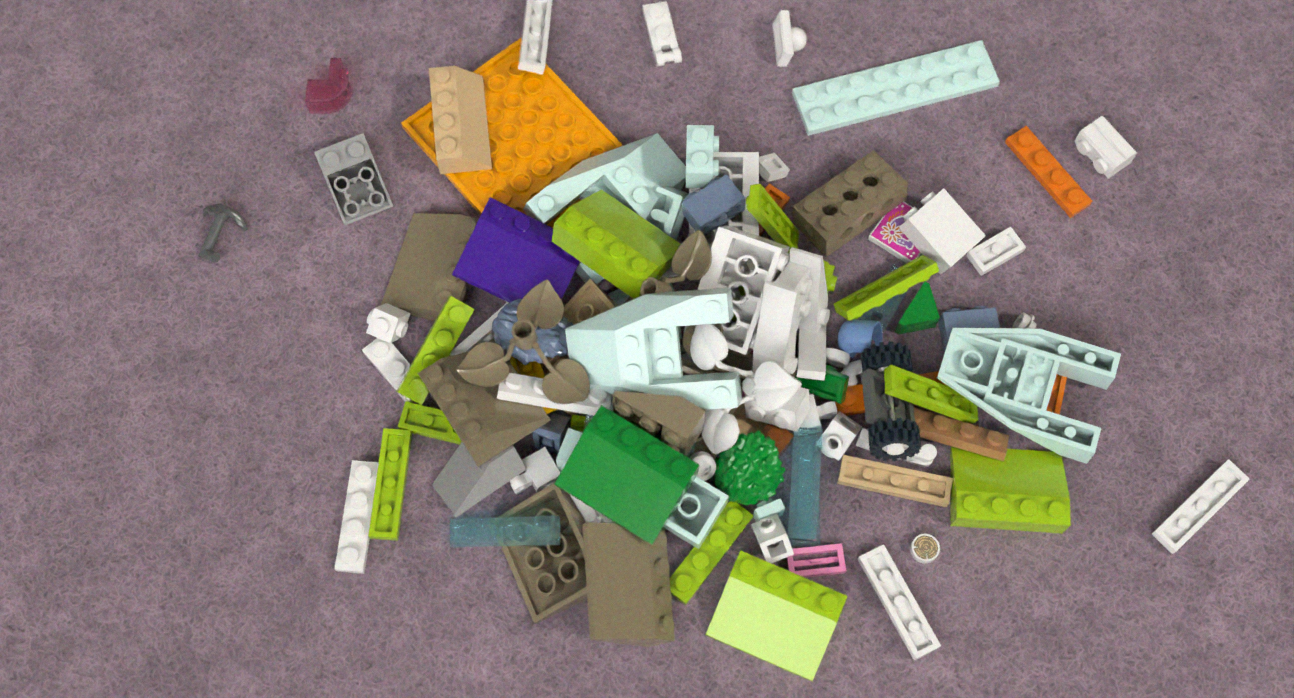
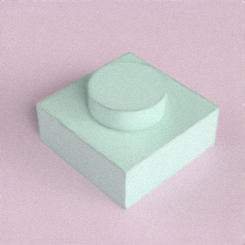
[753,498,785,522]

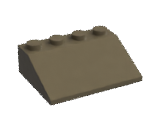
[381,213,479,321]
[418,351,550,466]
[491,482,587,623]
[582,522,675,647]

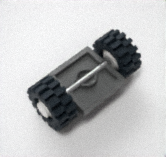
[861,342,921,461]

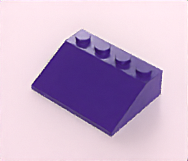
[452,197,580,303]

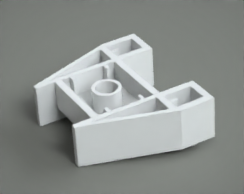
[753,247,830,374]

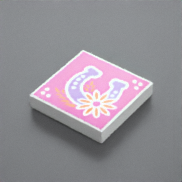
[868,202,922,264]

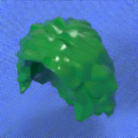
[715,430,785,505]

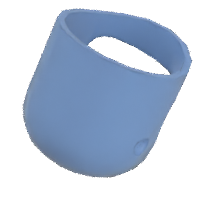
[838,319,883,358]

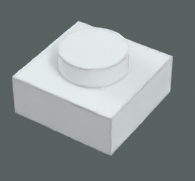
[759,153,790,182]

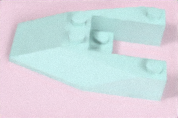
[523,133,686,285]
[565,287,742,409]
[937,328,1121,464]

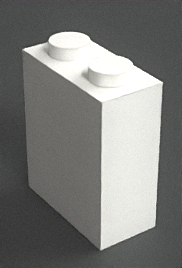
[899,188,986,275]

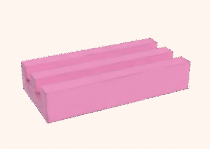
[787,543,846,578]

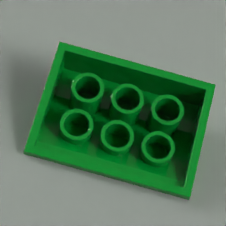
[555,405,699,545]

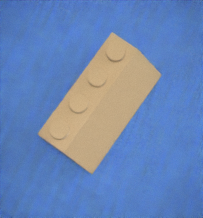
[429,66,492,174]

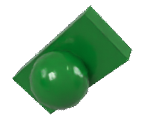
[795,365,849,404]

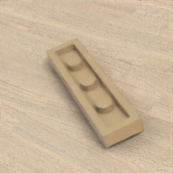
[837,455,953,507]

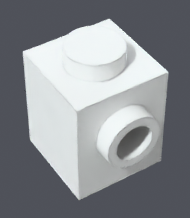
[366,303,410,343]
[816,411,862,461]
[751,514,794,563]

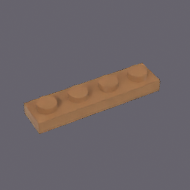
[914,407,1009,461]

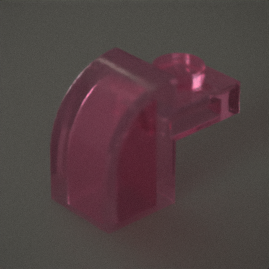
[305,58,353,114]

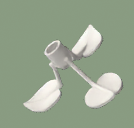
[690,324,802,454]

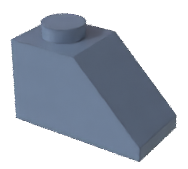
[532,410,571,455]

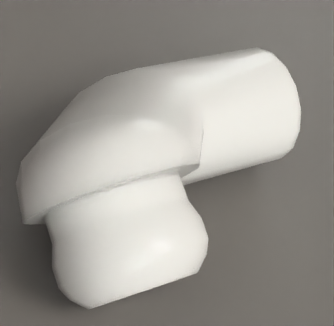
[841,360,862,387]

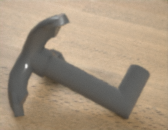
[199,203,248,263]

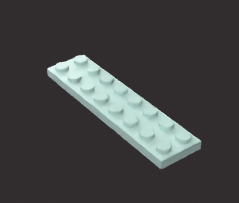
[792,40,1000,136]

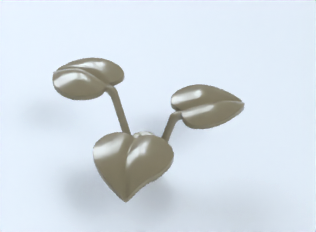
[623,230,723,356]
[456,280,590,405]

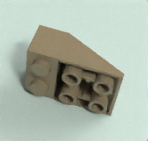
[613,391,706,456]

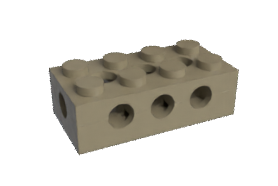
[793,150,908,257]

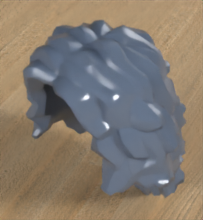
[492,299,574,366]

